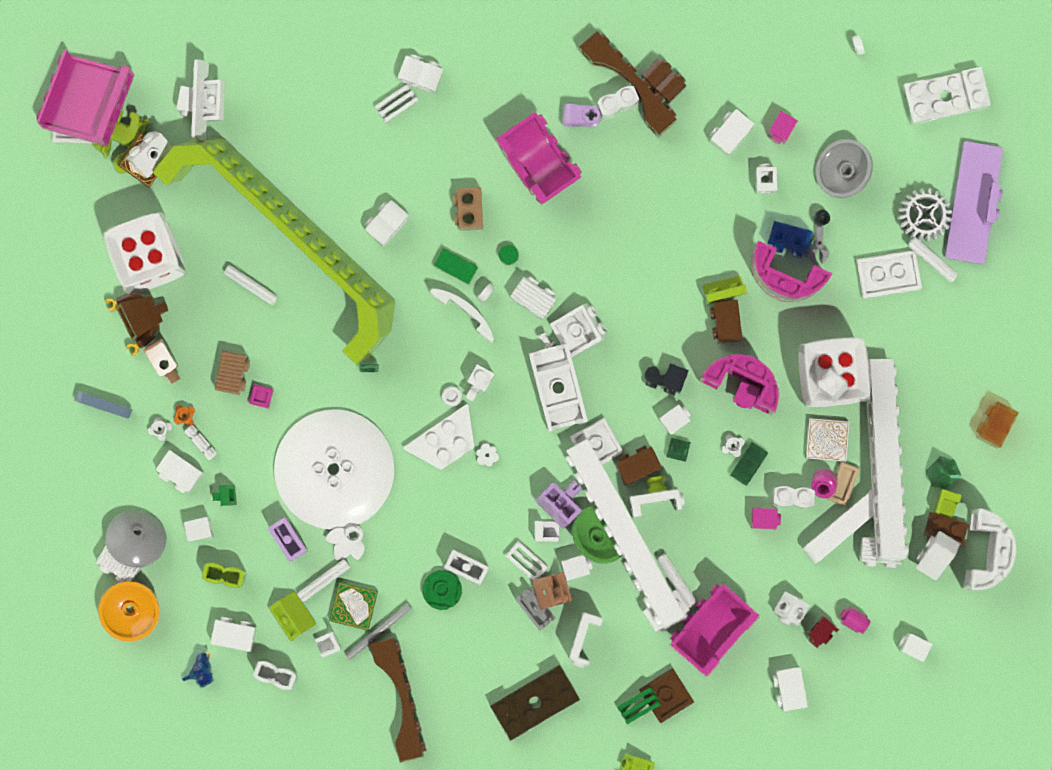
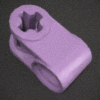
[562,104,601,127]

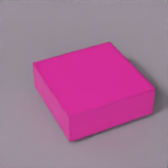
[249,384,274,409]

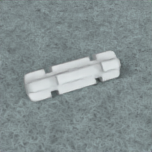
[184,425,217,460]

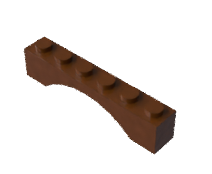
[579,31,677,138]
[370,638,427,762]

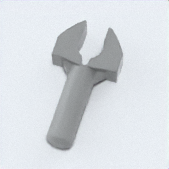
[808,226,829,264]

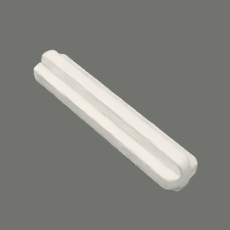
[908,237,958,283]
[224,265,277,305]
[657,554,697,608]
[297,559,350,602]

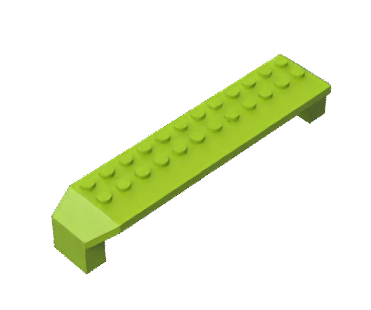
[153,137,395,365]

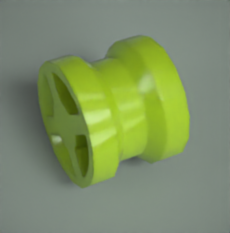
[646,476,668,494]

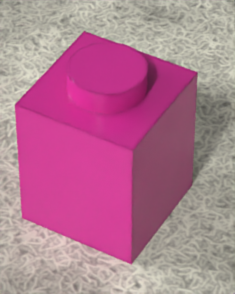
[767,111,798,144]
[733,376,761,409]
[751,508,781,530]

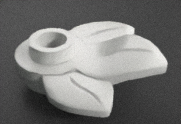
[326,524,364,560]

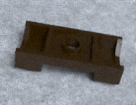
[490,665,580,741]

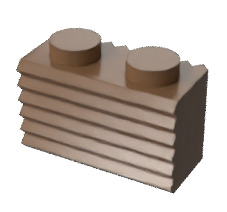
[215,350,250,395]

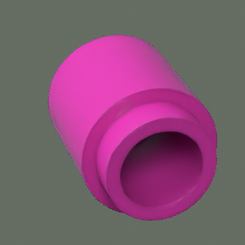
[839,606,871,634]

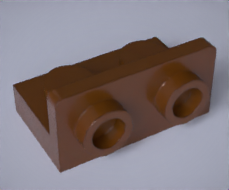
[923,512,969,547]

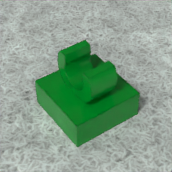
[212,485,237,506]

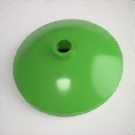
[572,505,623,564]

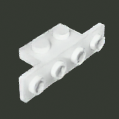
[191,59,225,141]

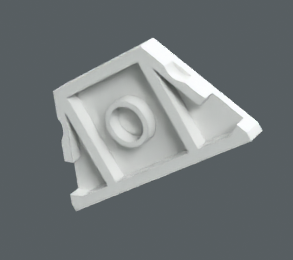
[403,404,474,470]

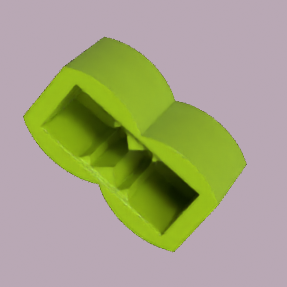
[202,563,247,588]

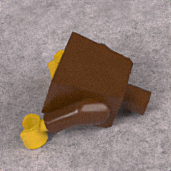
[105,292,168,356]

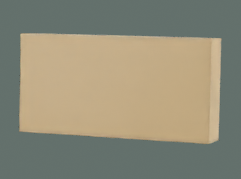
[827,462,860,506]

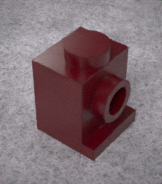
[807,616,839,648]

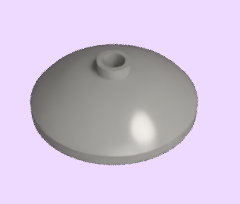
[816,139,873,198]
[105,510,166,568]

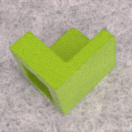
[933,489,962,518]

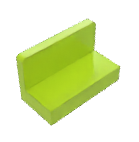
[268,591,316,642]

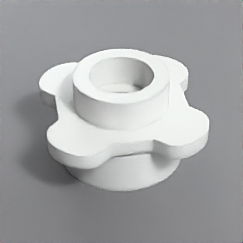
[148,417,172,441]
[722,435,745,457]

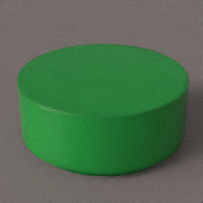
[499,245,519,265]

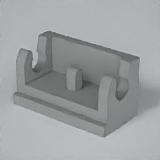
[515,587,555,631]

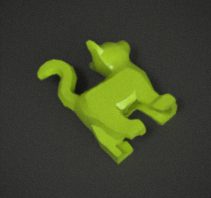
[92,110,150,174]

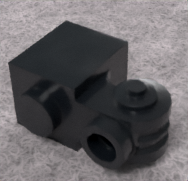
[645,363,689,396]

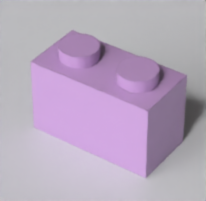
[268,517,308,562]

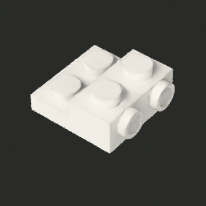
[550,303,607,358]

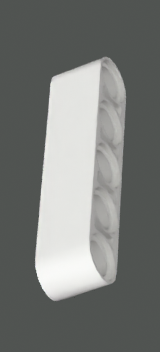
[802,489,874,564]

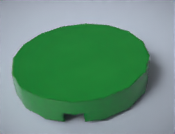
[422,570,462,610]

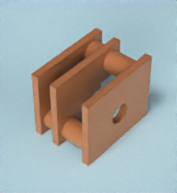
[532,572,572,610]

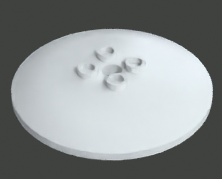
[274,410,395,530]

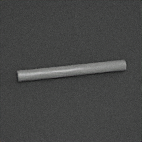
[345,603,412,660]

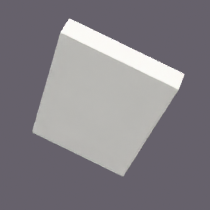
[856,250,922,299]

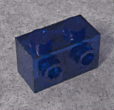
[767,221,814,259]

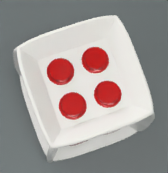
[103,212,186,294]
[798,338,870,408]

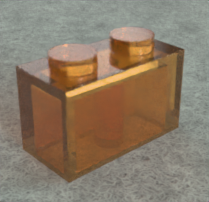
[976,401,1019,449]

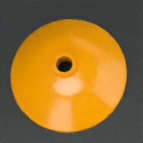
[98,581,160,642]

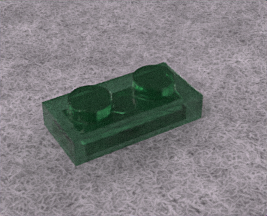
[729,442,768,486]

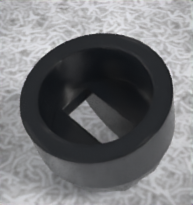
[813,209,830,226]

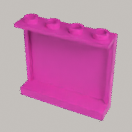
[37,50,135,147]

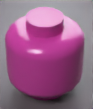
[811,469,838,499]

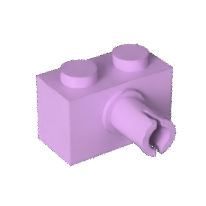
[534,481,582,529]

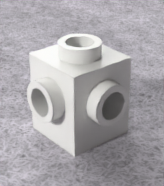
[773,592,810,626]

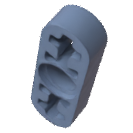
[74,391,132,419]

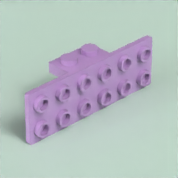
[945,141,1003,265]

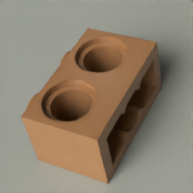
[453,187,483,231]

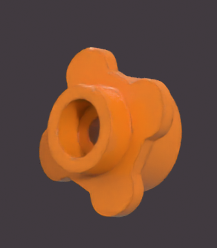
[174,405,195,426]

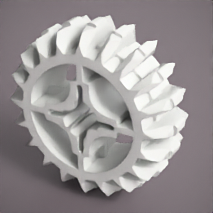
[898,188,952,242]

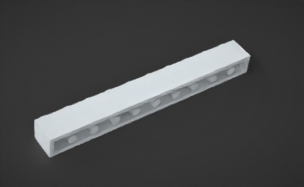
[867,359,908,562]
[565,439,685,629]

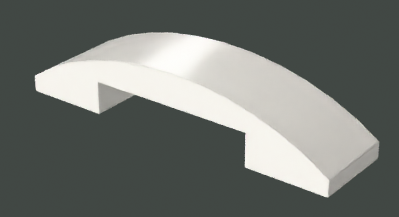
[430,289,494,344]

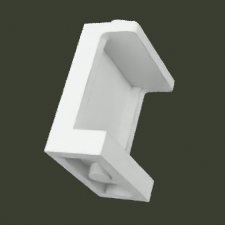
[629,489,685,518]
[569,612,603,668]

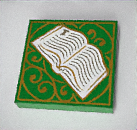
[329,582,378,631]

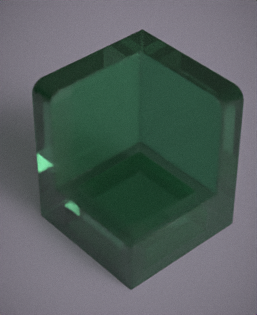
[926,456,961,490]

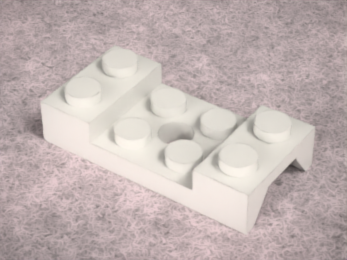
[902,67,991,125]
[528,343,588,432]

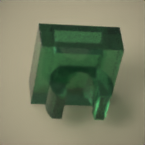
[666,438,691,462]

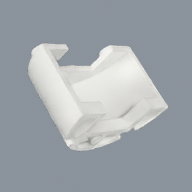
[963,509,1016,591]

